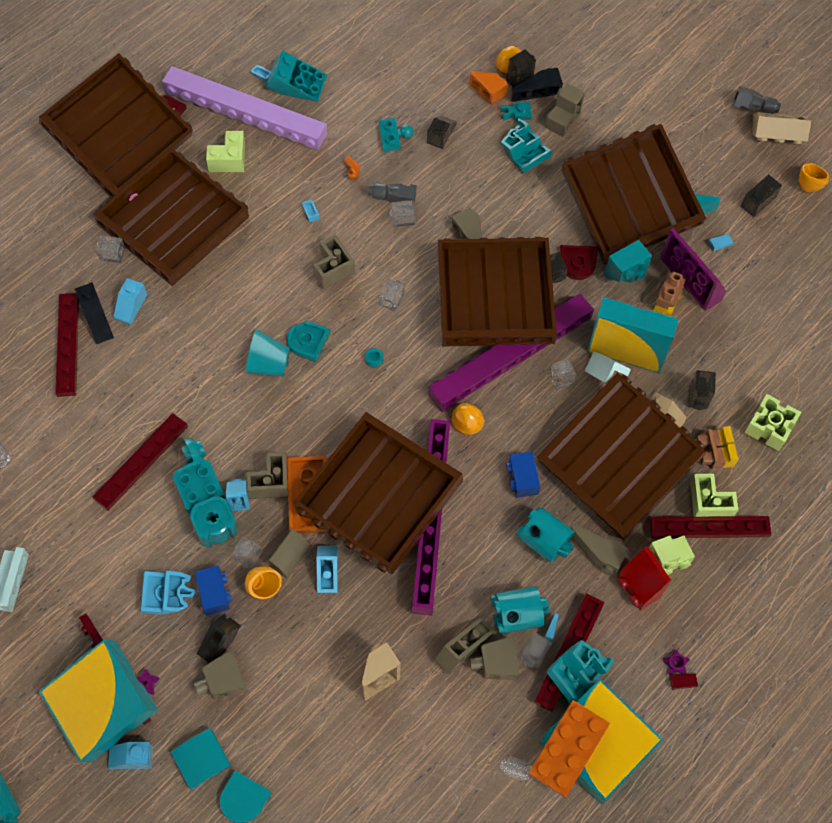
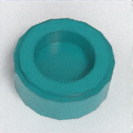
[365,348,383,368]

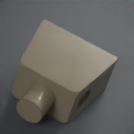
[470,636,520,680]
[194,650,248,699]

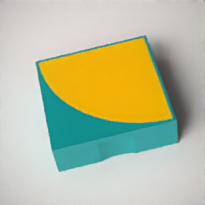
[587,297,679,373]
[39,639,158,763]
[539,679,663,805]

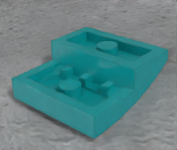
[171,728,231,790]

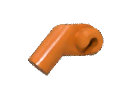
[344,156,360,179]

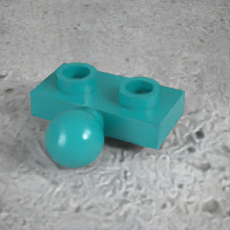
[379,117,414,153]

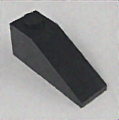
[511,68,563,102]
[75,282,114,344]

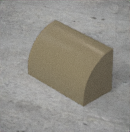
[269,529,310,578]

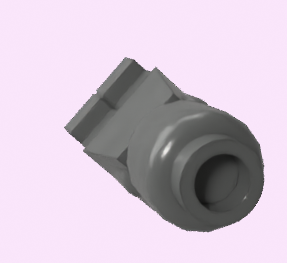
[733,86,781,114]
[369,182,417,208]

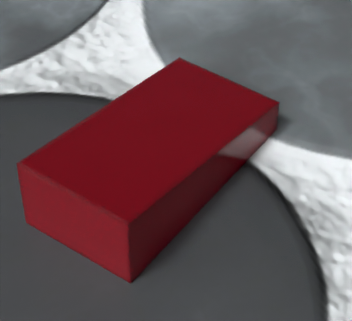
[670,673,698,690]

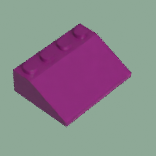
[660,228,726,311]

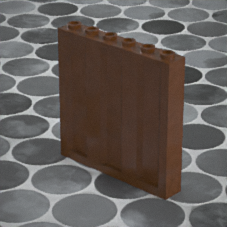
[39,53,193,198]
[561,124,706,265]
[93,148,249,286]
[438,237,557,347]
[537,373,706,540]
[293,412,463,575]

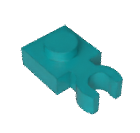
[501,101,532,121]

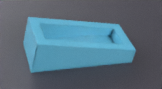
[250,65,271,83]
[302,199,320,223]
[708,234,733,252]
[544,613,559,642]

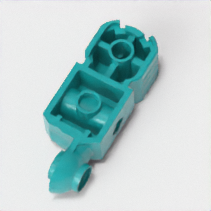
[172,438,238,548]

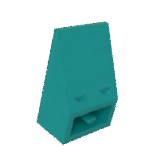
[265,50,327,102]

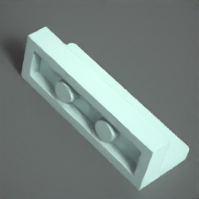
[585,351,631,383]
[0,547,29,612]

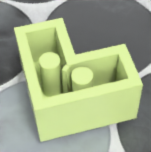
[206,131,245,172]
[690,474,738,517]
[649,536,695,575]

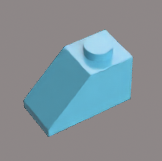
[114,278,147,325]
[226,479,250,511]
[317,546,338,593]
[108,742,153,769]

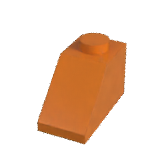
[469,71,508,105]

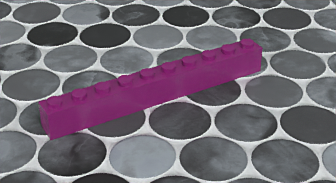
[429,293,594,412]
[412,419,450,616]

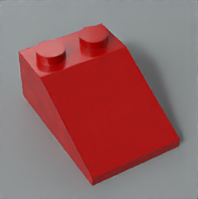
[617,546,671,611]

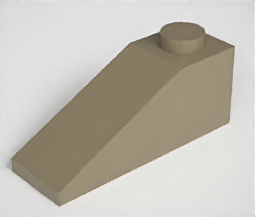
[451,207,482,239]
[571,524,628,575]
[435,617,495,674]

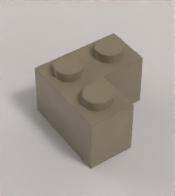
[545,83,585,137]
[313,235,355,289]
[247,452,288,499]

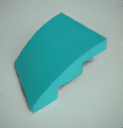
[501,118,553,173]
[246,329,290,377]
[546,640,615,704]

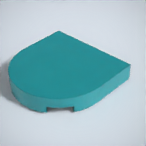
[287,322,331,363]
[220,771,272,823]

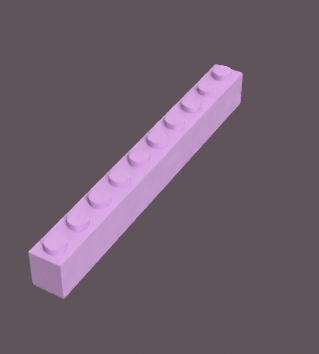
[162,66,327,150]

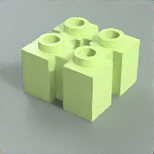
[744,394,801,451]

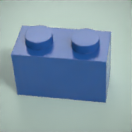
[506,451,541,498]
[195,565,232,616]

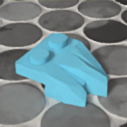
[140,571,197,615]

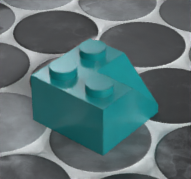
[604,240,652,283]

